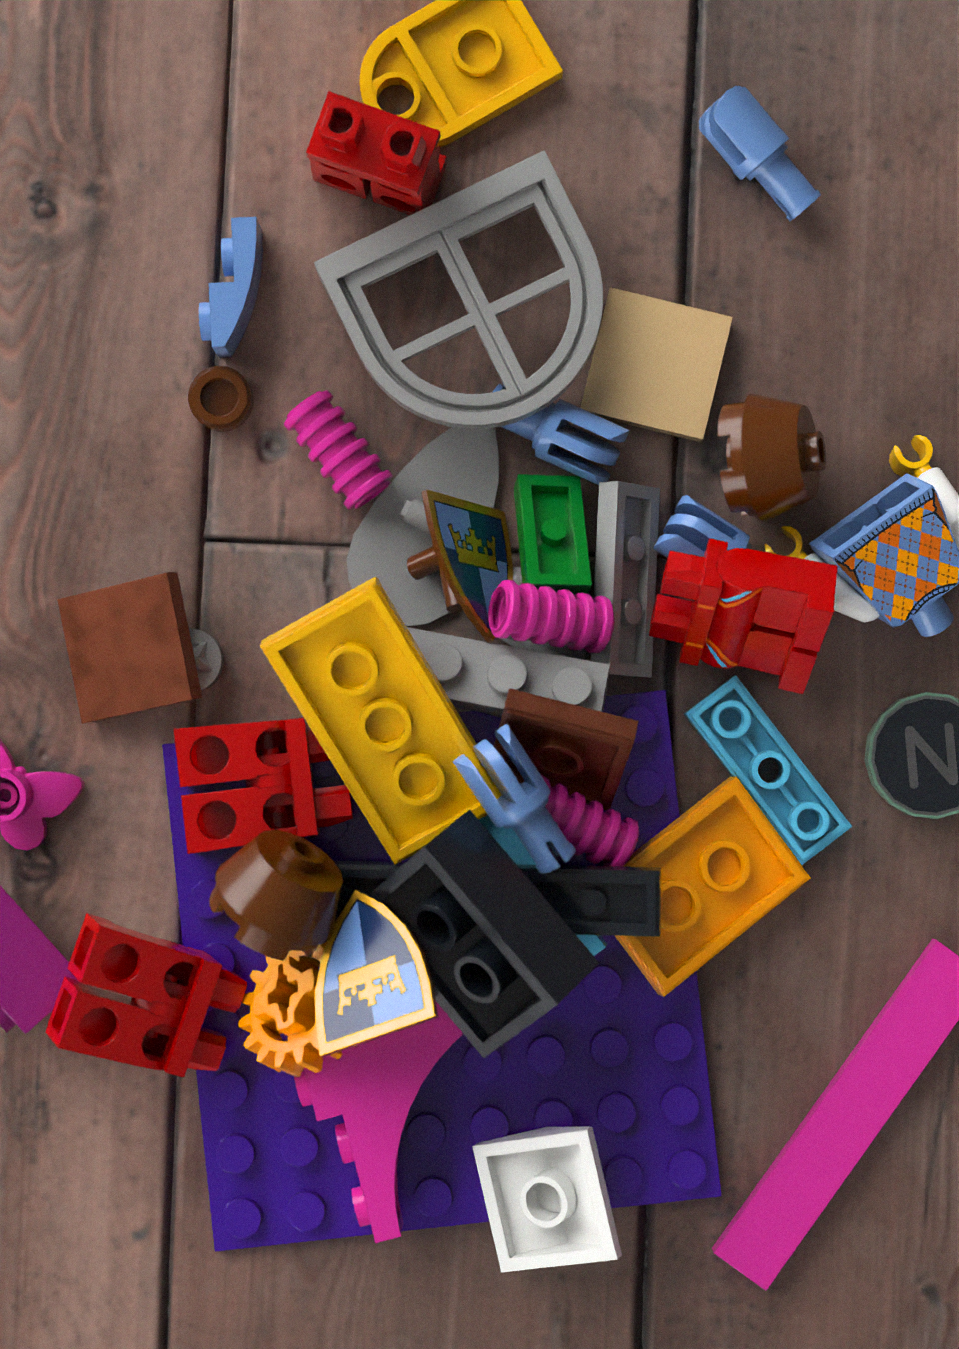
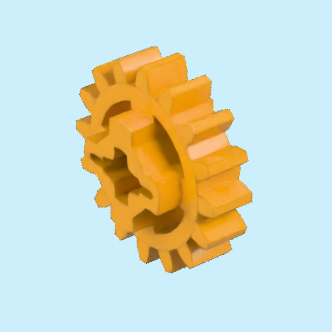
[238,941,343,1077]

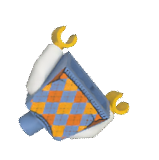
[764,435,959,637]

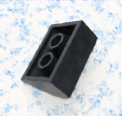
[368,809,599,1058]

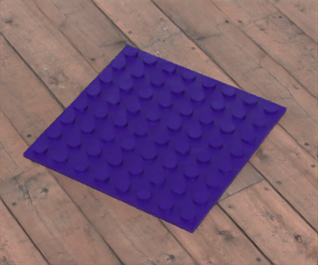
[162,690,722,1252]

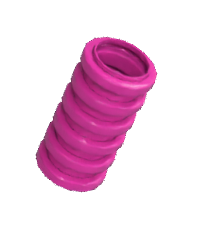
[284,390,393,510]
[488,580,615,654]
[541,775,639,867]

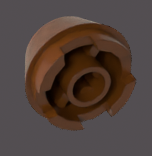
[717,393,826,522]
[209,830,343,960]

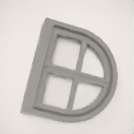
[314,150,603,429]

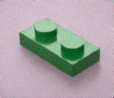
[513,474,592,595]

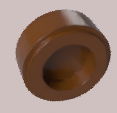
[188,366,253,432]

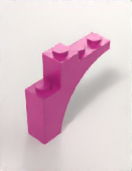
[294,1002,463,1243]

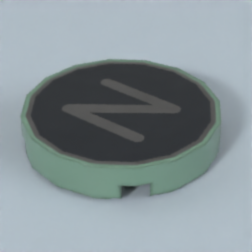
[864,692,959,819]

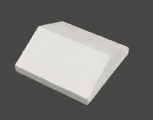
[472,1127,622,1272]

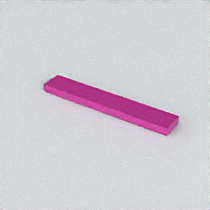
[712,938,959,1291]

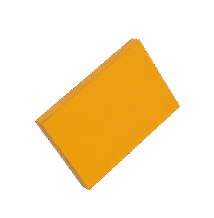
[614,776,811,997]

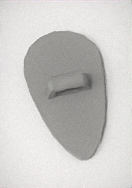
[347,427,499,627]

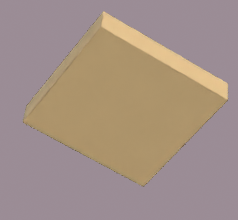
[580,287,733,442]

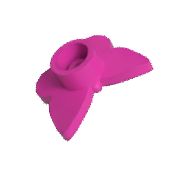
[0,739,85,851]

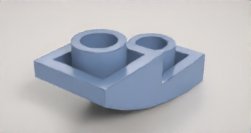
[199,217,263,358]

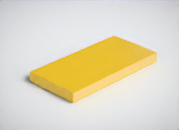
[260,576,502,865]

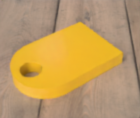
[359,0,563,147]

